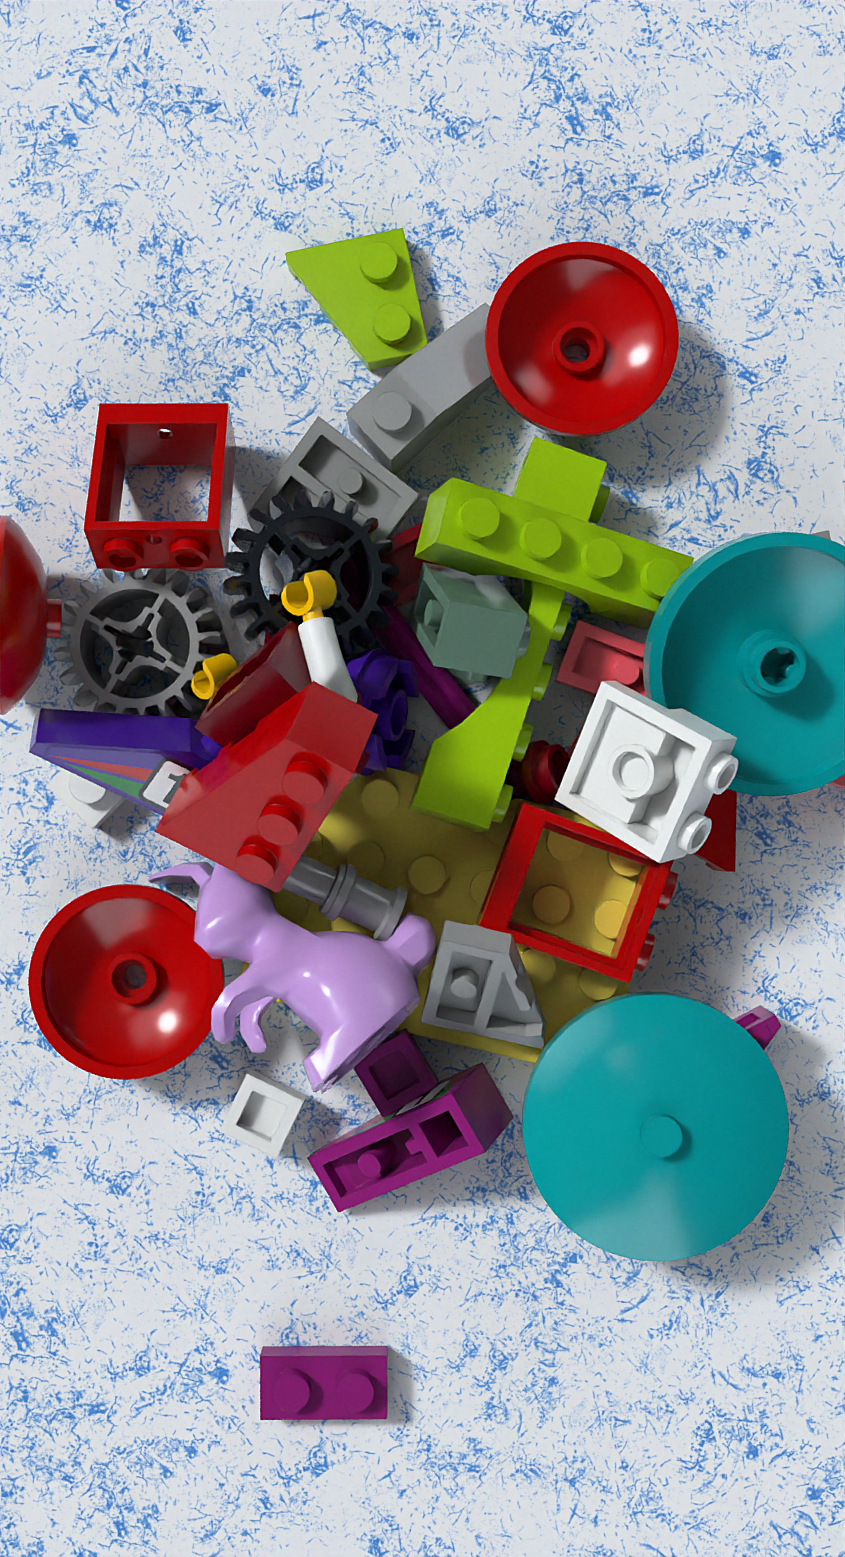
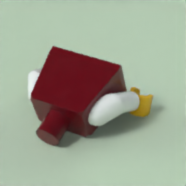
[191,570,370,783]

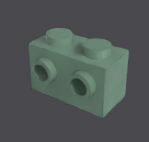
[408,562,530,682]

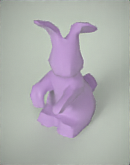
[148,862,437,1094]

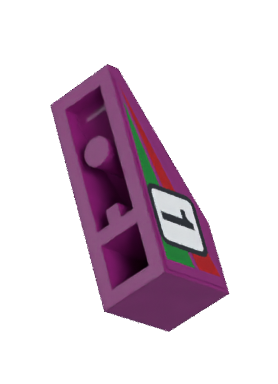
[307,1062,514,1213]

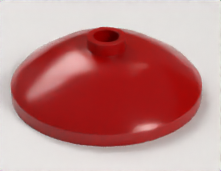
[485,242,679,437]
[0,515,62,715]
[28,884,225,1080]

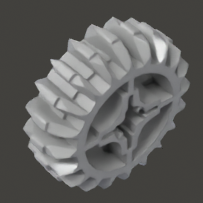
[53,569,228,718]

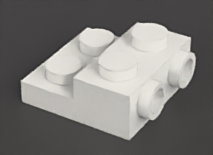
[555,681,739,863]

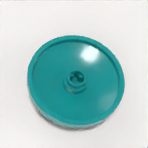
[643,531,845,797]
[522,991,789,1262]

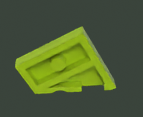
[285,228,428,370]

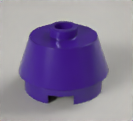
[344,648,419,776]

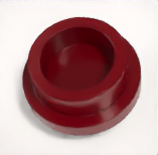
[517,740,570,805]

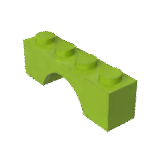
[414,477,694,630]

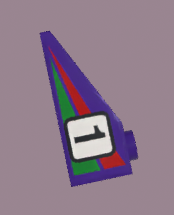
[29,708,224,816]

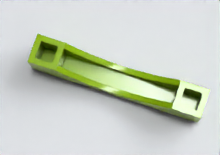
[408,437,610,834]

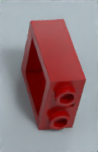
[83,403,236,572]
[476,803,678,984]

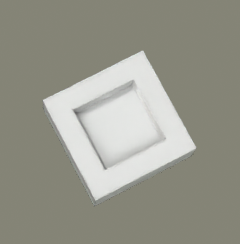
[46,768,126,829]
[219,1069,306,1159]

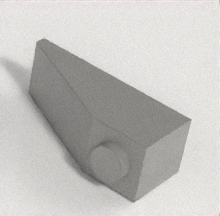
[346,302,494,475]

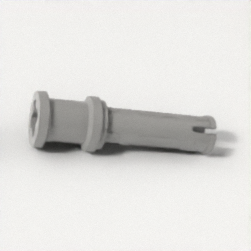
[282,855,407,941]

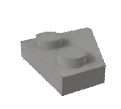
[247,416,422,543]
[421,920,547,1049]

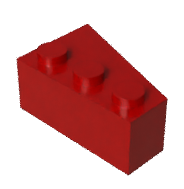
[154,681,378,893]

